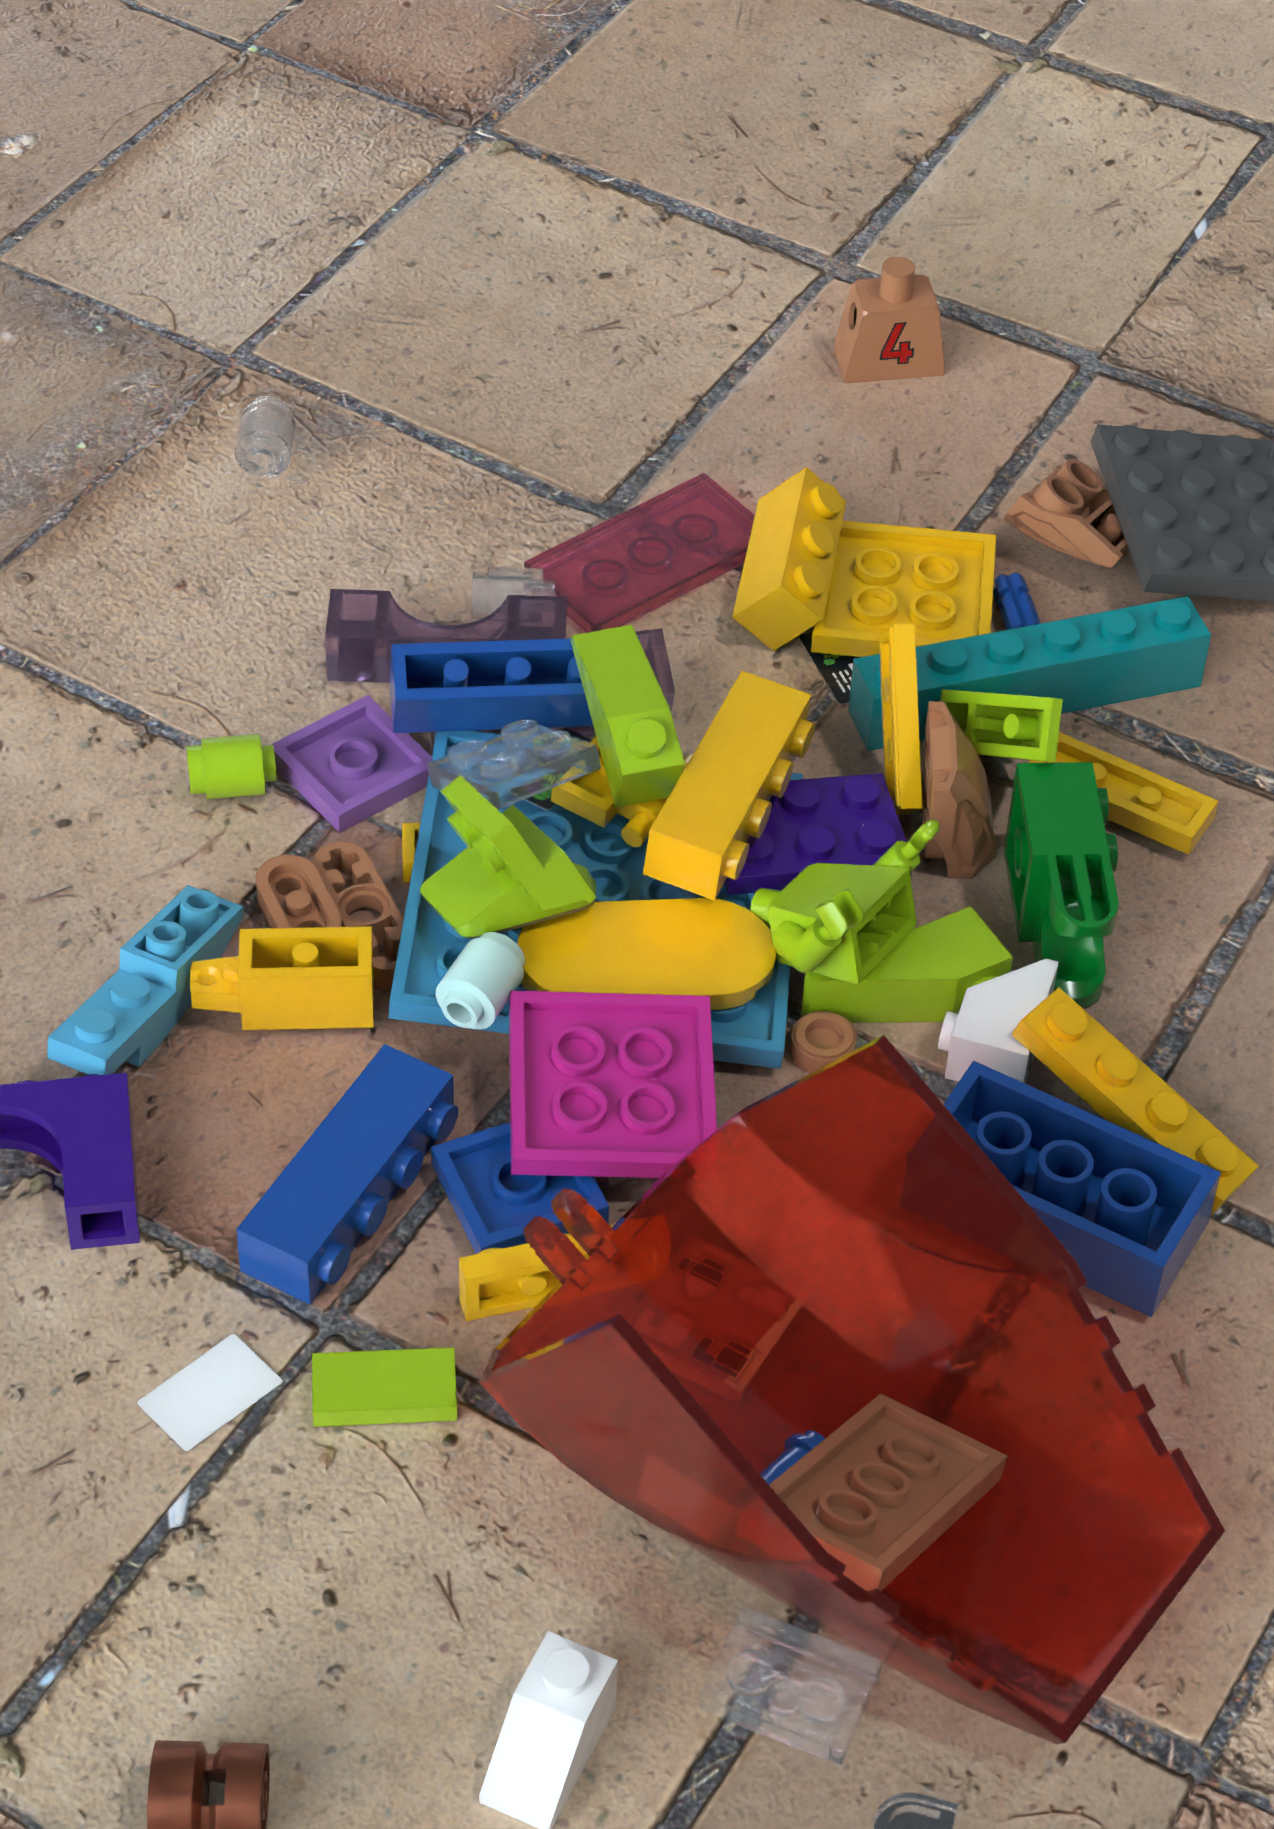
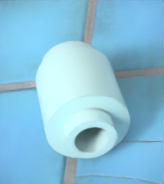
[436,932,525,1030]

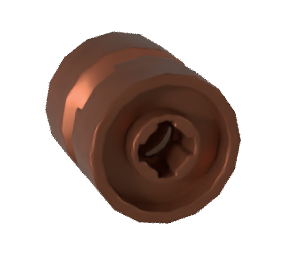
[147,1740,270,1829]

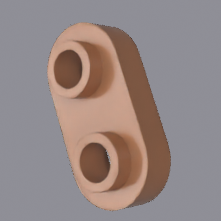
[256,855,342,928]

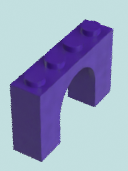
[0,1073,140,1250]

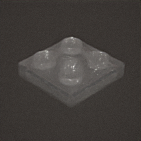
[427,719,601,810]

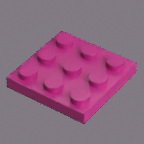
[509,990,719,1179]

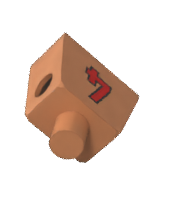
[834,257,945,384]

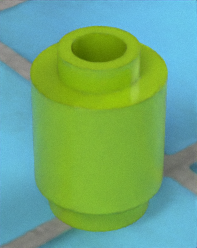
[186,733,277,800]

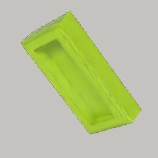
[312,1347,457,1427]

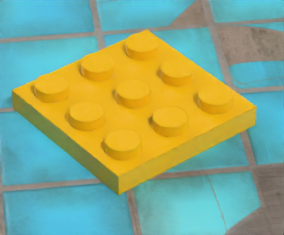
[811,520,996,657]

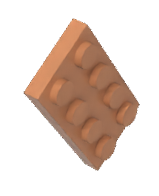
[741,1393,1008,1597]

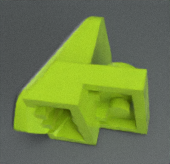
[420,775,597,940]

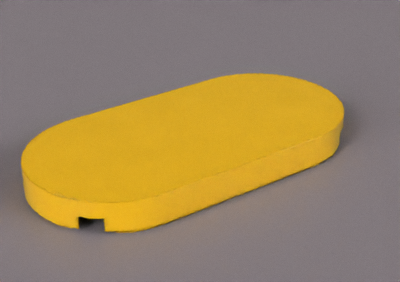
[517,898,776,1010]

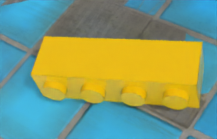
[643,670,815,900]

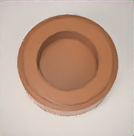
[790,1011,857,1076]

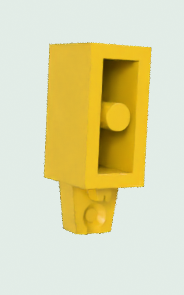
[190,926,374,1030]

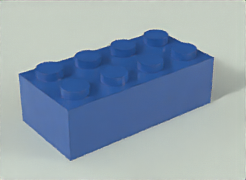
[905,1060,1221,1317]

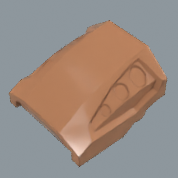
[1004,459,1130,568]
[920,701,995,879]

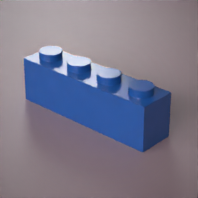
[389,636,641,733]
[236,1044,458,1305]

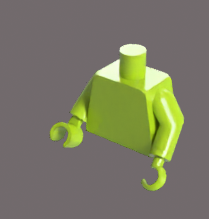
[750,819,940,984]

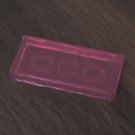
[524,473,755,633]

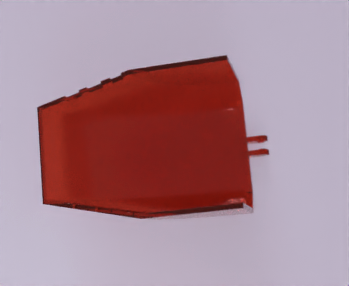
[479,1035,1225,1745]

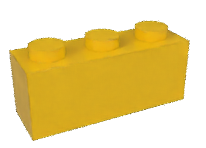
[732,467,847,651]

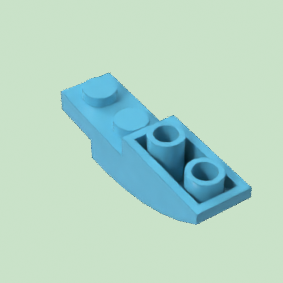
[47,885,243,1075]

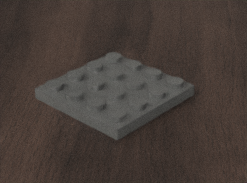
[1090,424,1274,602]

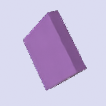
[270,695,432,833]

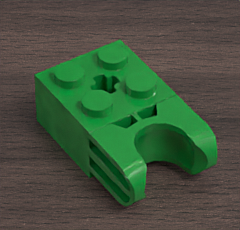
[1003,762,1119,1008]

